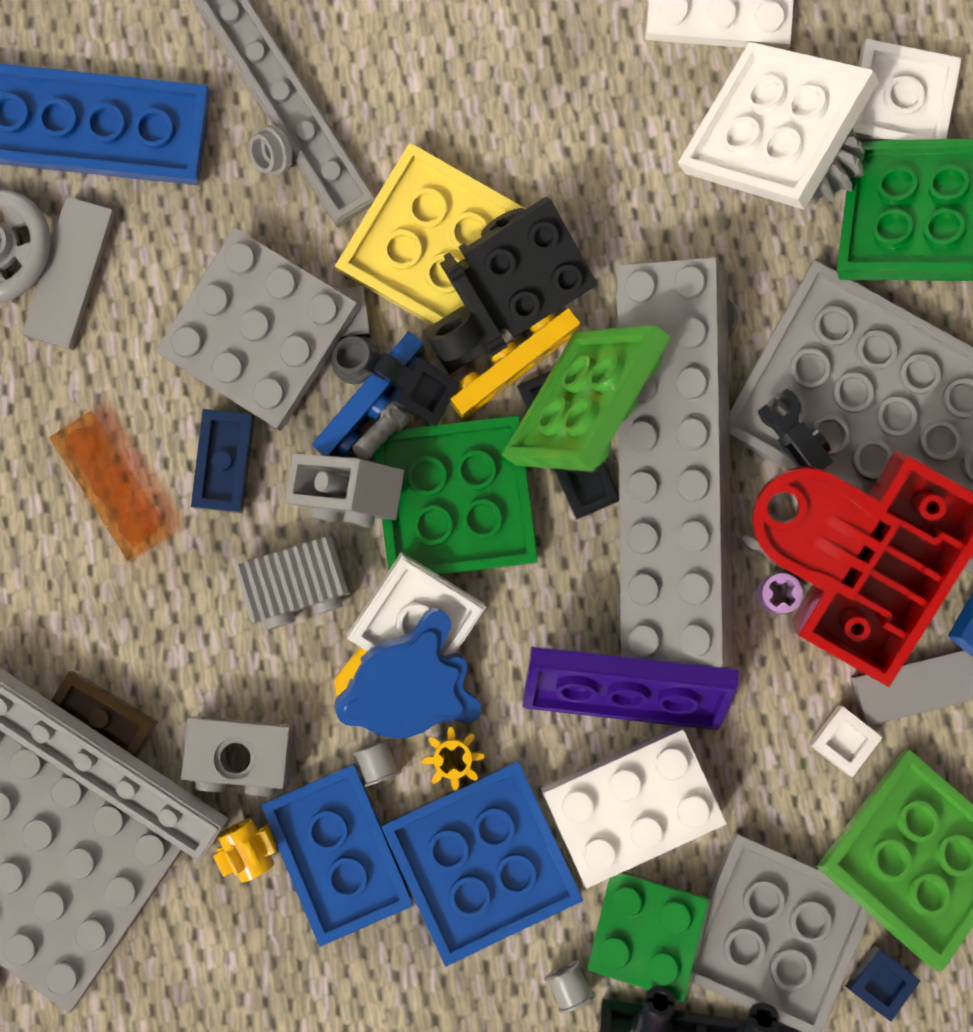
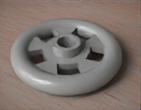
[0,190,51,303]

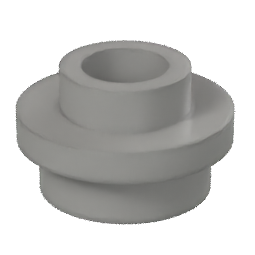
[249,125,293,175]

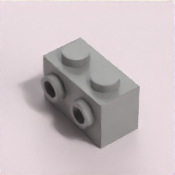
[284,454,404,527]

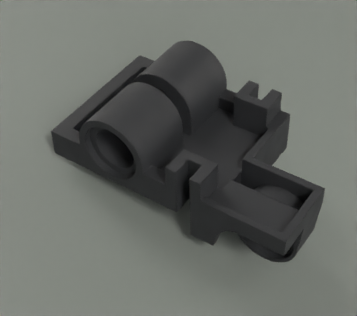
[422,196,598,374]

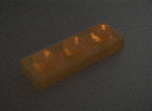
[49,411,173,562]

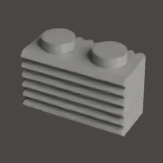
[234,536,352,630]

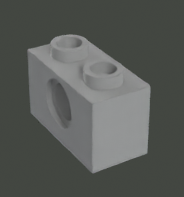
[181,716,295,797]

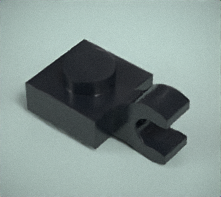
[364,351,460,426]
[758,389,834,470]

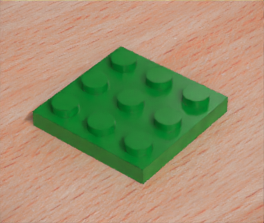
[837,138,973,281]
[374,415,538,575]

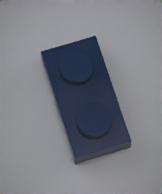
[191,409,255,514]

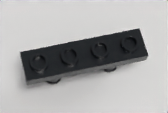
[597,987,801,1032]

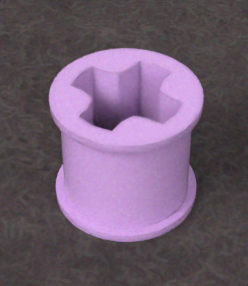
[757,573,802,614]

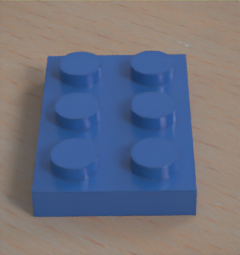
[261,763,414,947]

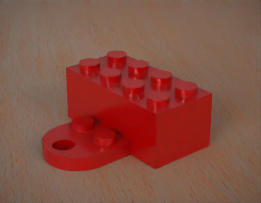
[752,449,973,687]

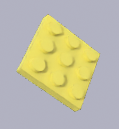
[335,142,526,325]

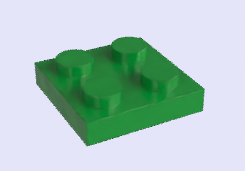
[587,872,712,1002]

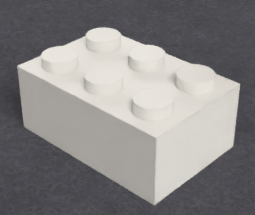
[541,726,726,889]

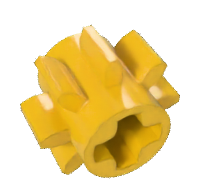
[422,726,485,791]
[212,818,277,883]

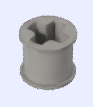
[352,739,402,787]
[544,960,596,1013]

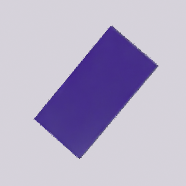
[522,646,739,730]

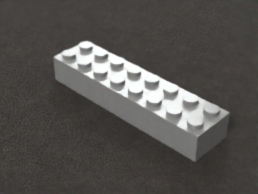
[617,257,734,667]

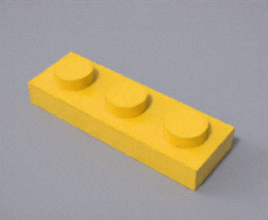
[451,308,581,421]

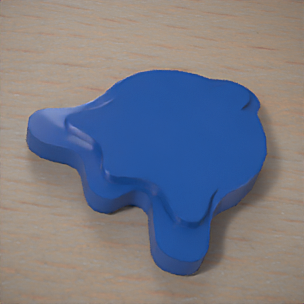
[334,607,481,739]

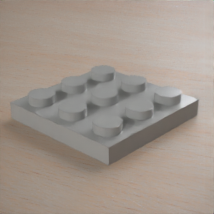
[155,227,360,431]
[692,832,870,1032]

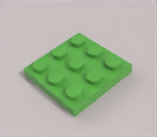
[502,325,671,472]
[816,749,973,971]

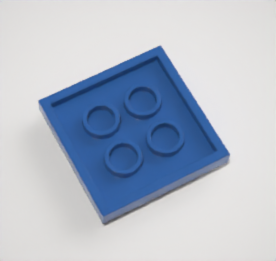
[381,760,583,967]

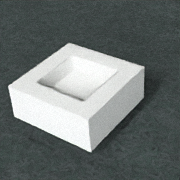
[808,705,883,777]

